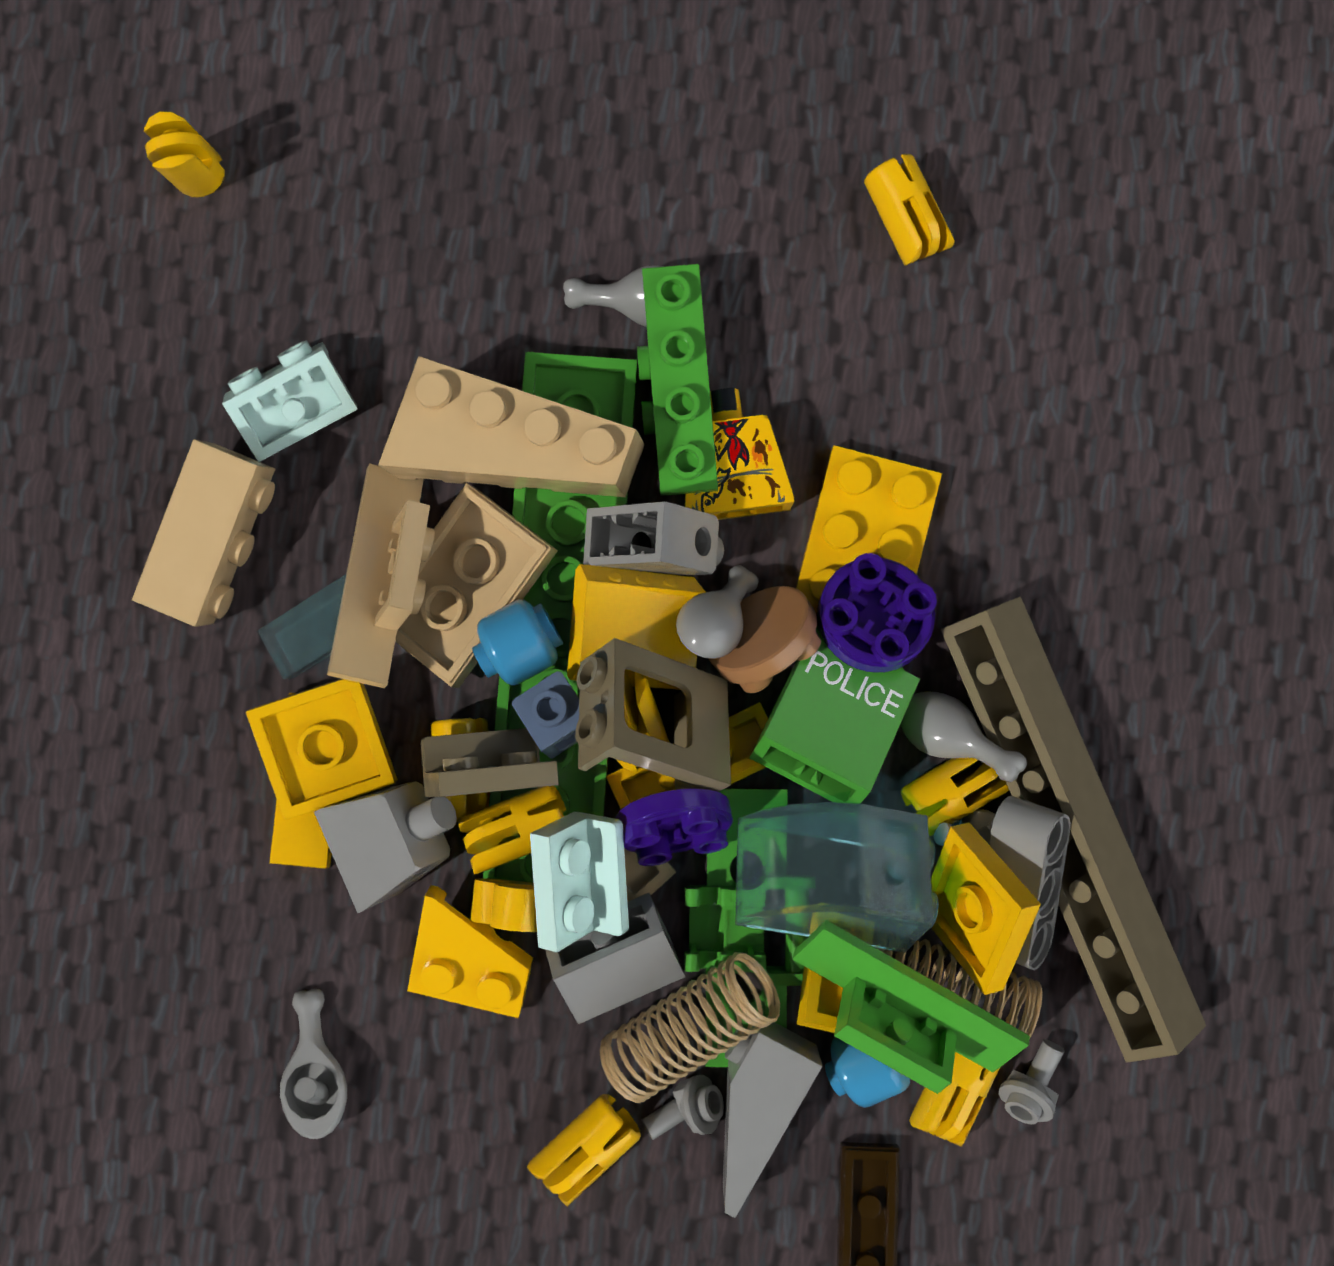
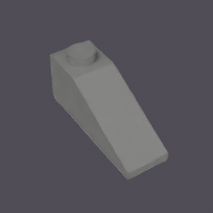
[723,1022,822,1218]

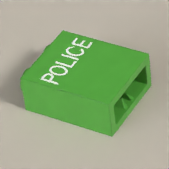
[749,626,920,812]

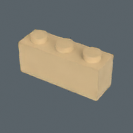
[132,439,275,627]

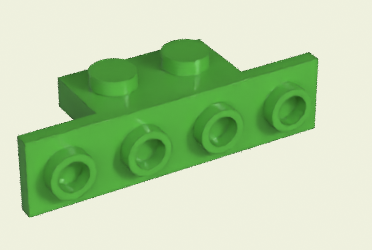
[637,264,718,496]
[792,920,1030,1094]

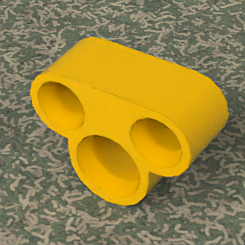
[470,878,537,932]

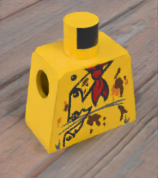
[685,388,794,520]

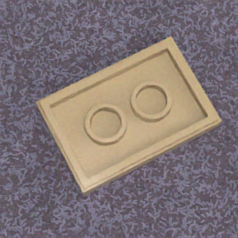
[395,483,558,688]

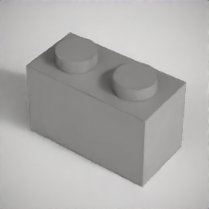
[545,893,685,1024]

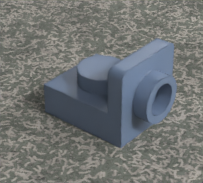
[512,671,579,759]

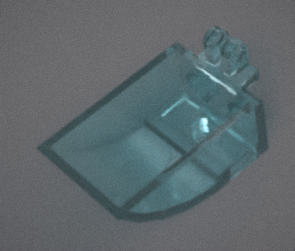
[735,802,939,953]

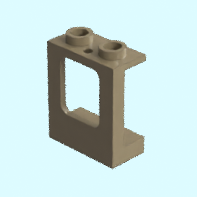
[575,638,731,792]

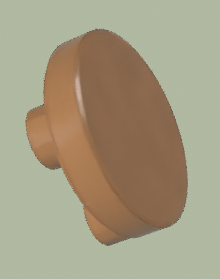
[708,586,821,693]

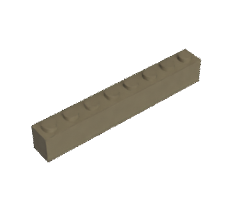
[941,596,1206,1063]

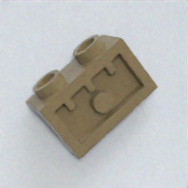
[421,728,559,797]

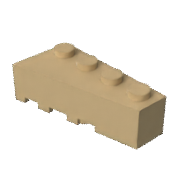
[378,356,645,498]

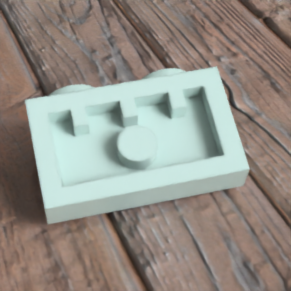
[222,340,358,462]
[530,812,629,952]

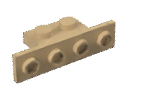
[327,463,435,688]

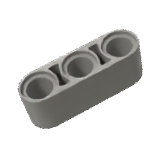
[989,796,1071,971]

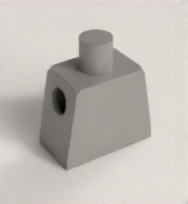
[583,501,724,576]
[314,781,457,913]

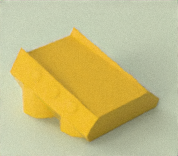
[567,564,706,690]

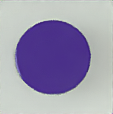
[817,553,937,673]
[614,788,733,866]

